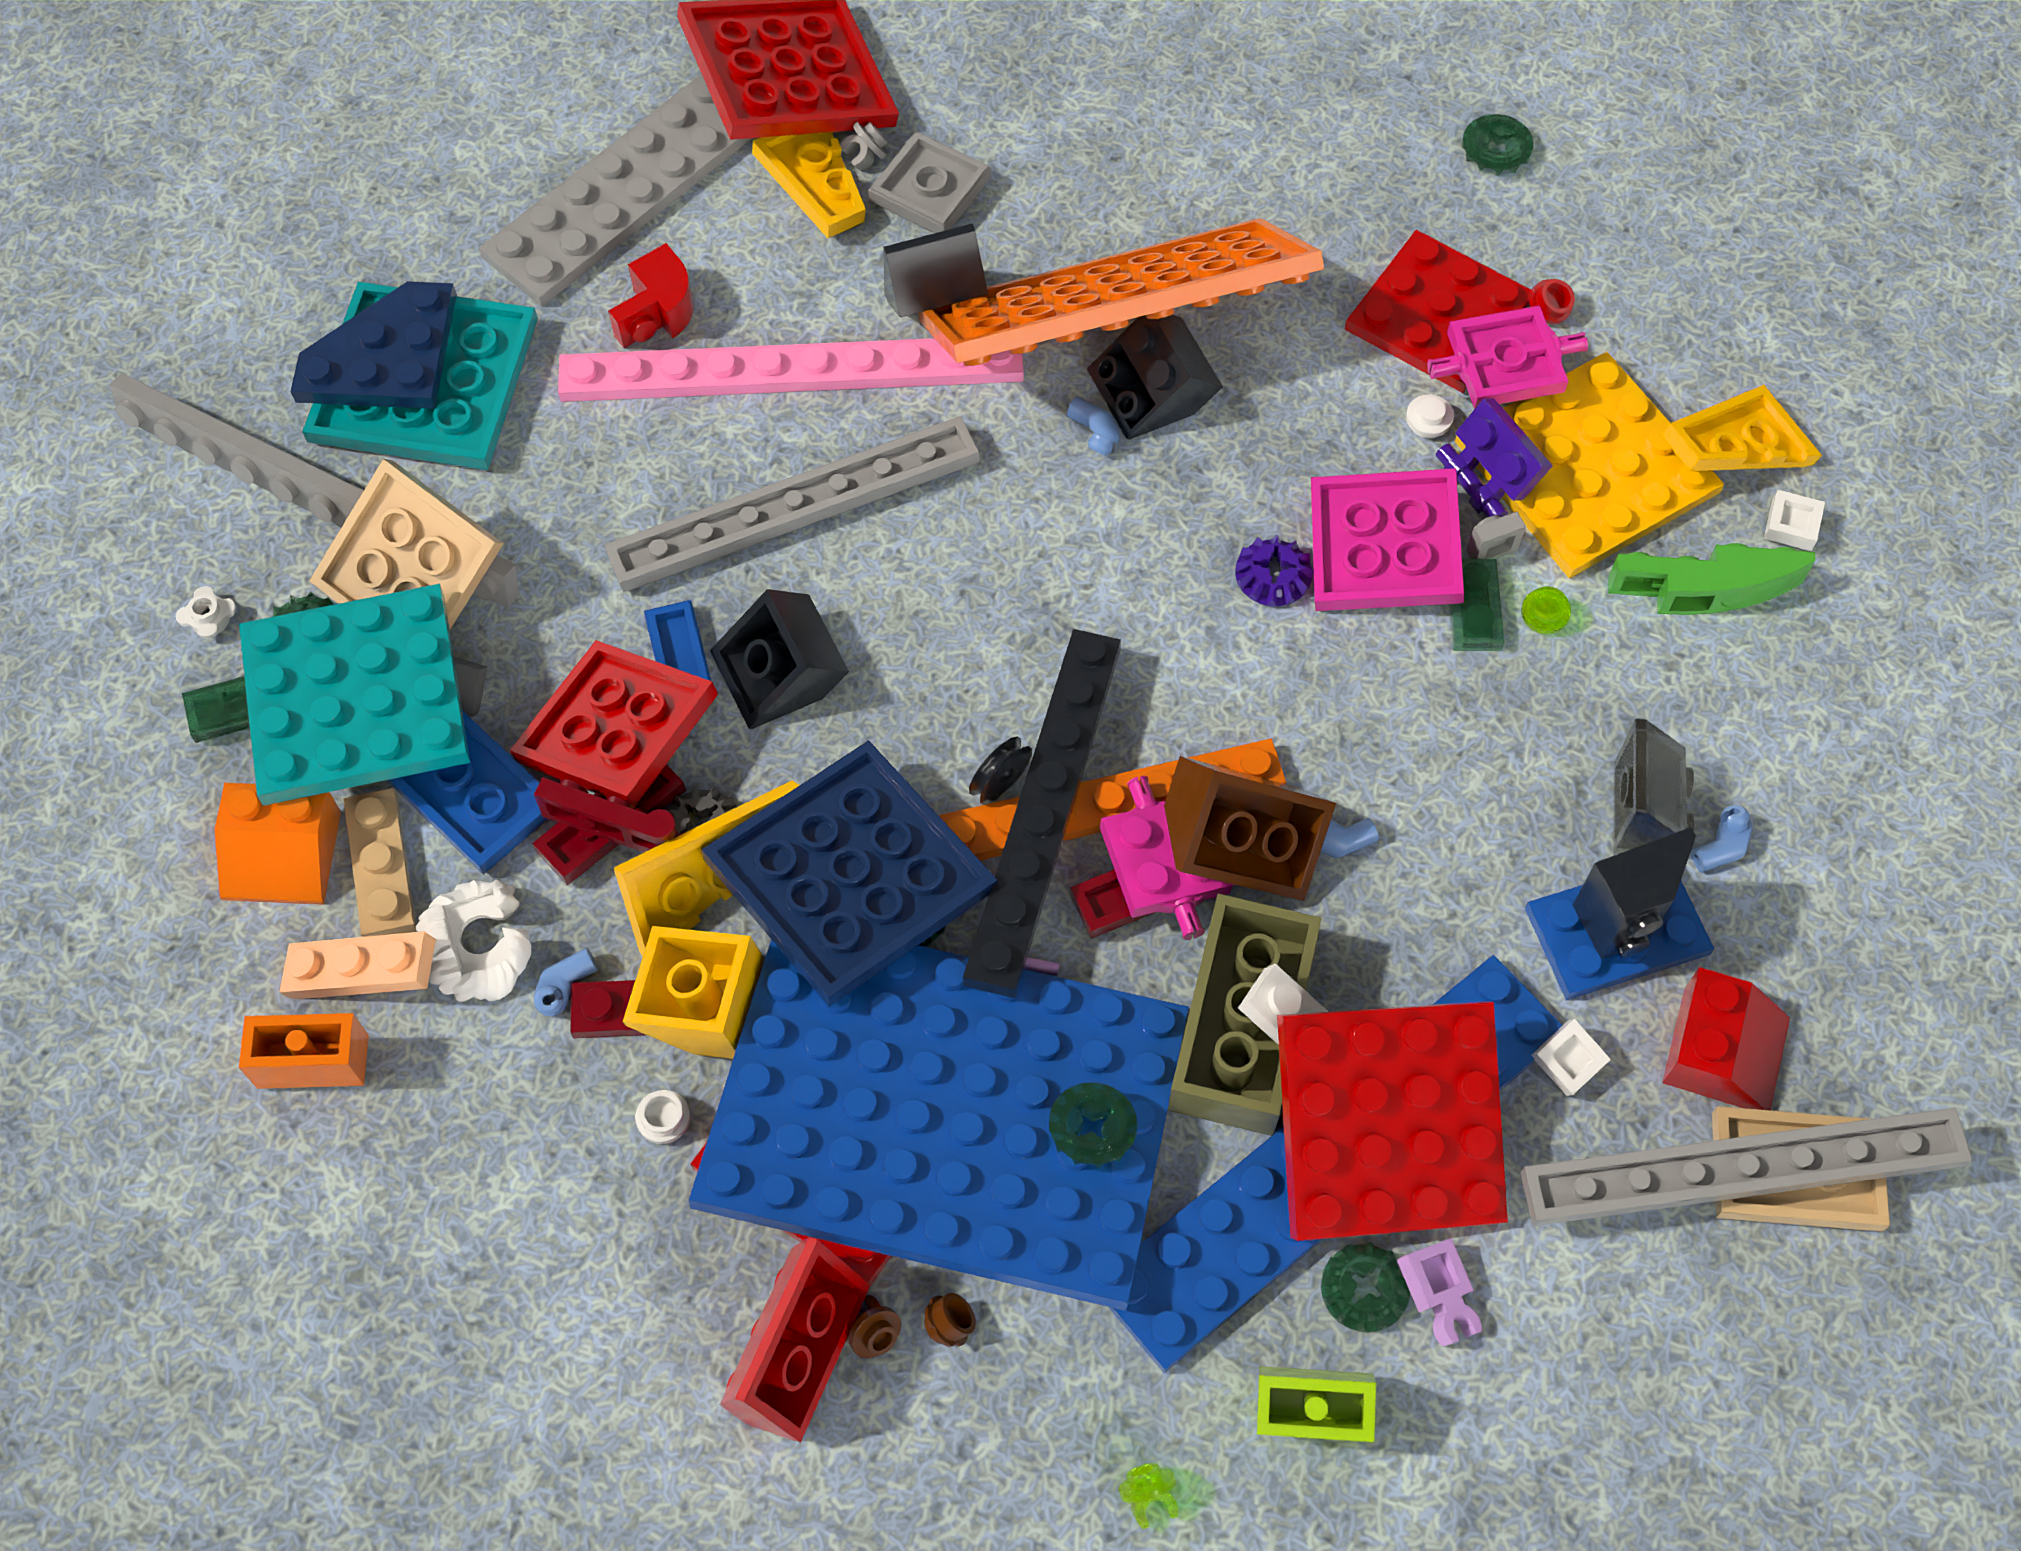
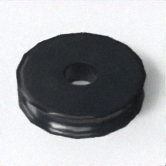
[969,736,1032,805]

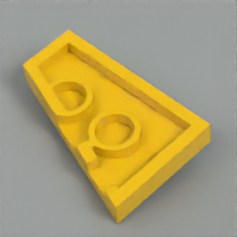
[752,132,866,238]
[1661,385,1822,471]

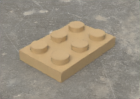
[1712,1106,1890,1232]

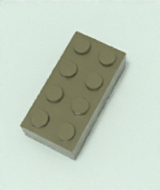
[1168,894,1322,1136]

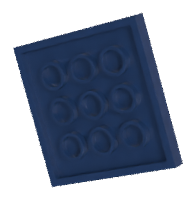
[702,740,997,1007]

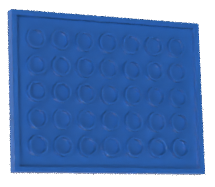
[689,939,1189,1311]

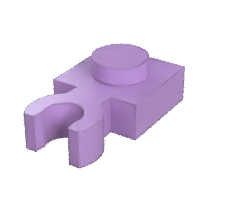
[1396,1238,1482,1347]

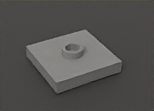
[868,131,991,233]

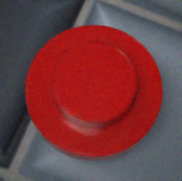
[1529,279,1575,325]

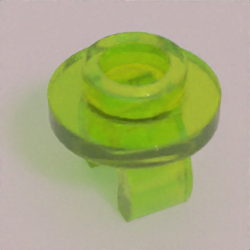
[1118,1463,1178,1529]

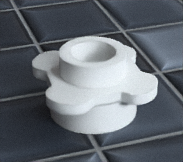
[176,586,236,639]

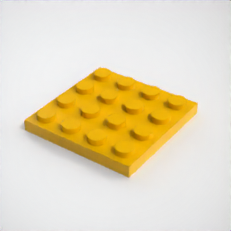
[1455,351,1724,579]

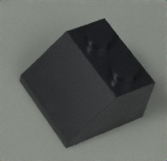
[710,589,849,729]
[1572,827,1696,960]

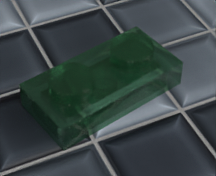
[1449,559,1505,651]

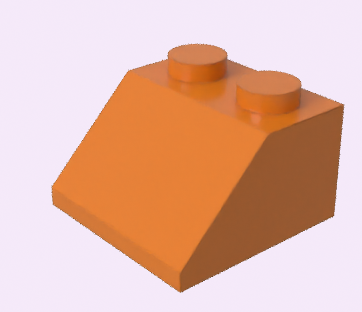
[214,782,341,905]

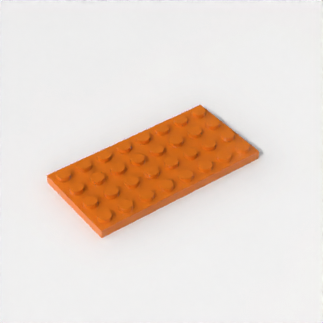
[918,218,1324,366]

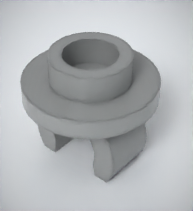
[840,121,888,171]

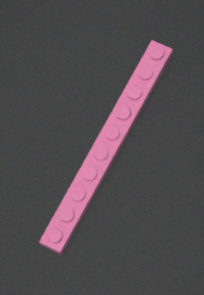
[558,338,1024,402]

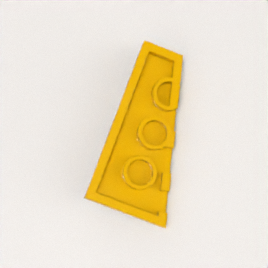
[613,780,799,956]

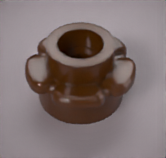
[924,1293,976,1347]

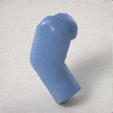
[1067,396,1120,456]
[1691,805,1753,873]
[1321,818,1379,858]
[533,947,599,1016]

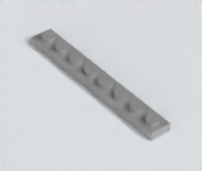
[604,416,980,593]
[1520,1107,1973,1226]

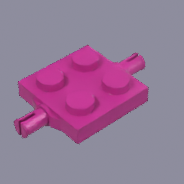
[1427,306,1588,409]
[1100,776,1233,940]

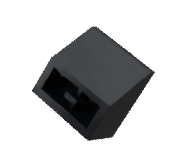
[1087,314,1223,440]

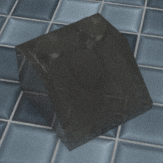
[1613,718,1694,854]

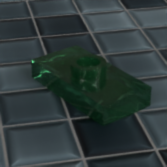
[182,676,250,743]

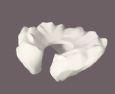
[416,880,532,1002]

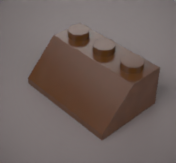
[1164,756,1336,901]

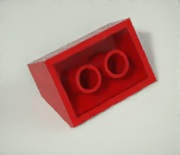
[720,1237,871,1443]

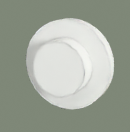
[1406,394,1454,438]
[635,1090,690,1144]

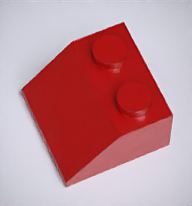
[1662,967,1790,1111]

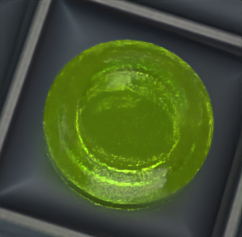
[1521,586,1571,634]

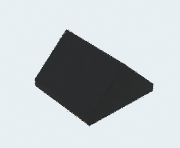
[883,223,988,318]

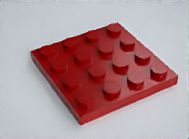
[677,0,899,140]
[1277,1001,1508,1241]

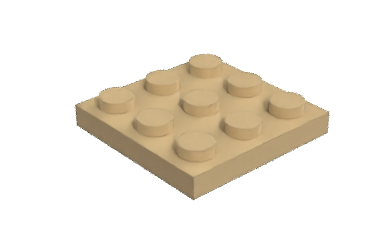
[309,459,504,629]

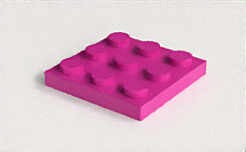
[1311,468,1464,611]

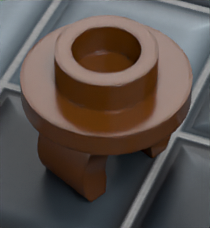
[848,1295,901,1358]

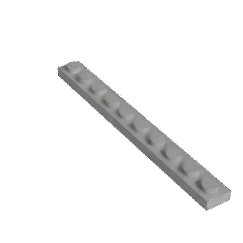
[110,373,519,608]

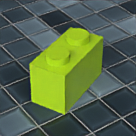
[1257,1366,1376,1442]

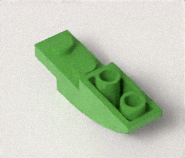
[1608,543,1816,615]

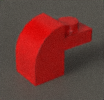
[608,243,694,349]

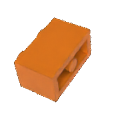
[238,1013,369,1089]

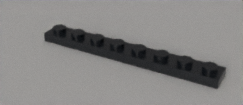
[963,629,1121,999]

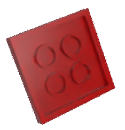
[1344,230,1531,394]
[509,640,718,807]

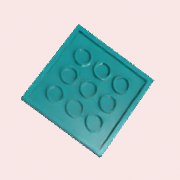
[302,281,538,470]
[239,584,470,806]

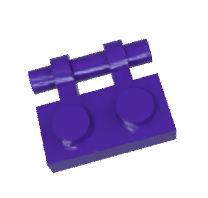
[1435,398,1553,517]

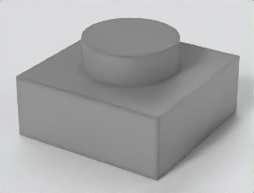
[1466,512,1526,566]

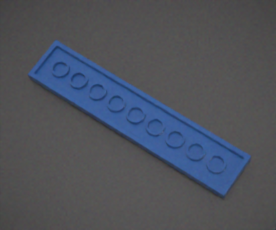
[1108,954,1563,1373]

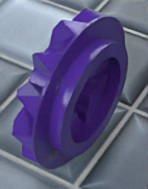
[1235,534,1314,607]

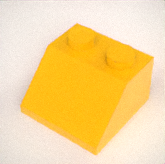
[623,926,765,1059]

